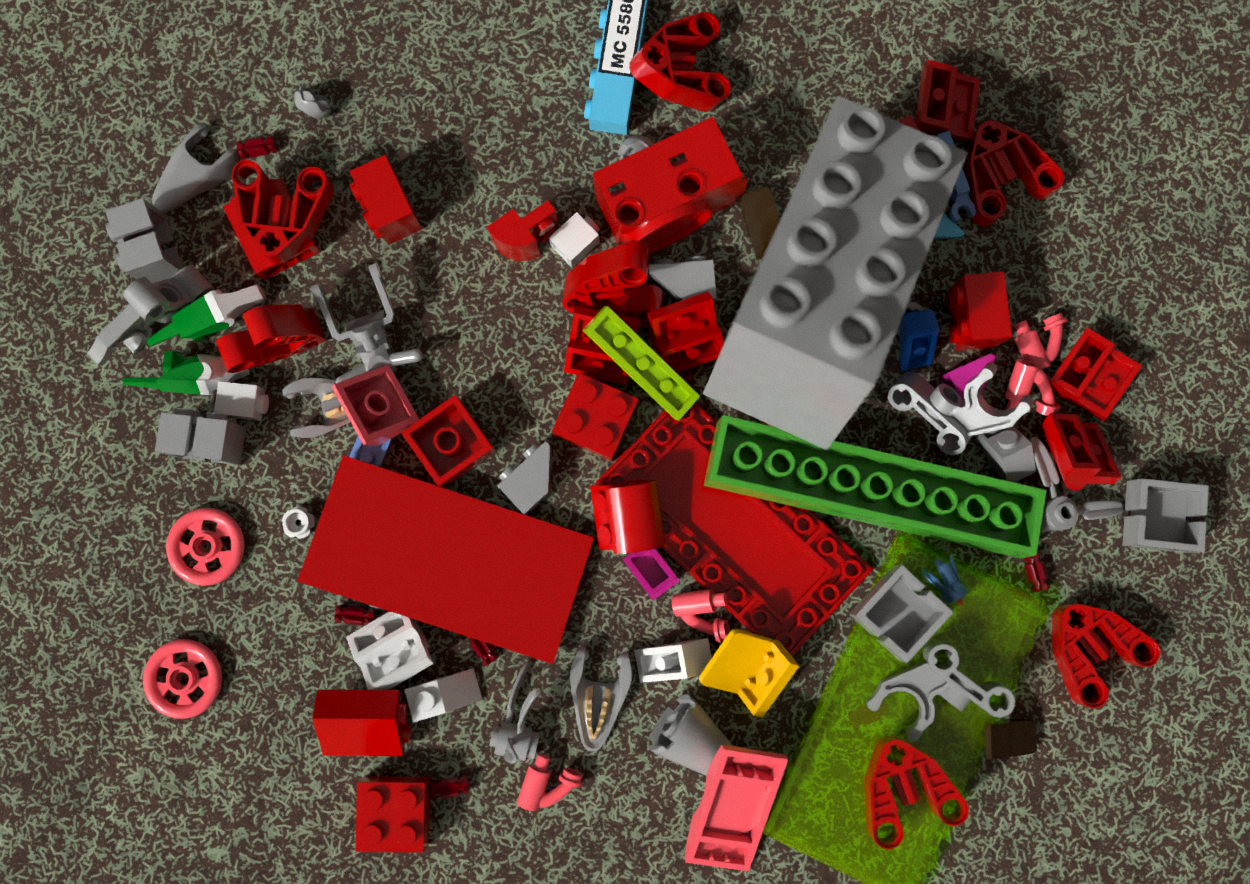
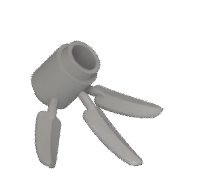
[1030,437,1124,532]
[489,661,541,764]

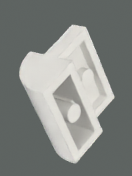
[346,611,433,690]

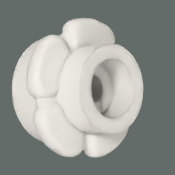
[282,507,315,539]

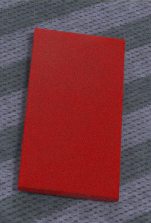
[594,402,873,656]
[297,455,594,664]

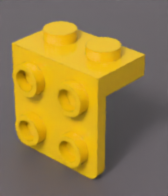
[699,629,799,718]

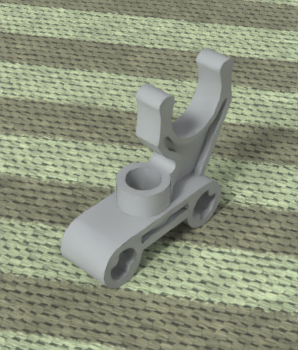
[87,265,215,366]
[888,362,1034,455]
[866,639,1015,742]

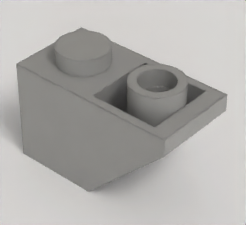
[648,256,717,304]
[974,408,1037,483]
[497,441,552,515]

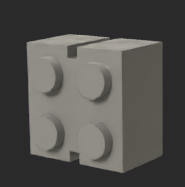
[105,198,183,283]
[155,408,246,466]
[1122,479,1209,553]
[849,565,954,663]

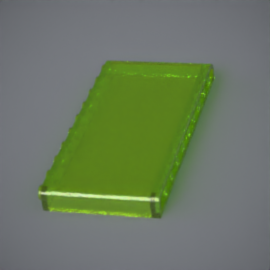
[762,531,1048,884]

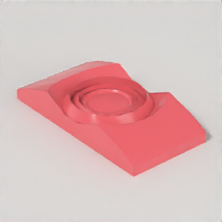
[684,745,788,871]

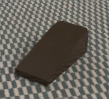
[738,186,780,260]
[985,718,1037,760]

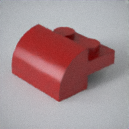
[915,60,981,143]
[486,200,559,261]
[647,291,724,373]
[564,306,640,385]
[1050,328,1143,421]
[1042,413,1122,491]
[590,480,665,554]

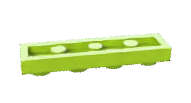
[582,306,700,420]

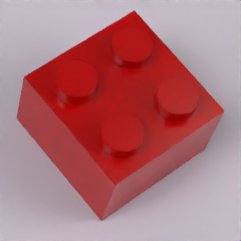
[349,155,423,245]
[945,271,1012,352]
[552,373,639,462]
[401,395,497,488]
[355,776,431,853]

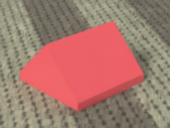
[332,364,419,446]

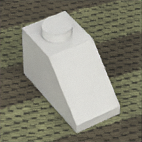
[634,638,712,683]
[405,668,483,722]

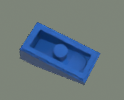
[899,309,940,371]

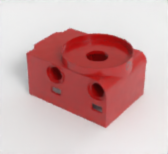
[593,117,748,254]

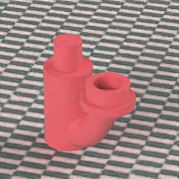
[1014,313,1068,370]
[1004,359,1061,416]
[672,589,730,643]
[517,753,583,811]

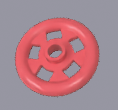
[166,507,245,586]
[143,639,222,719]

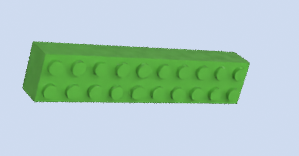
[704,415,1047,559]

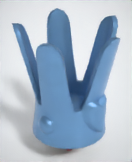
[921,554,968,606]

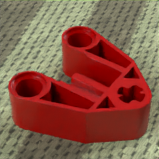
[629,12,731,112]
[963,120,1064,227]
[232,160,334,264]
[562,241,664,328]
[216,304,326,373]
[1052,603,1161,708]
[864,735,969,850]

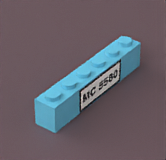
[584,0,649,135]

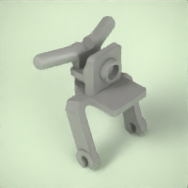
[310,263,423,383]

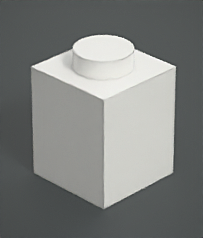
[549,212,600,268]
[214,381,269,421]

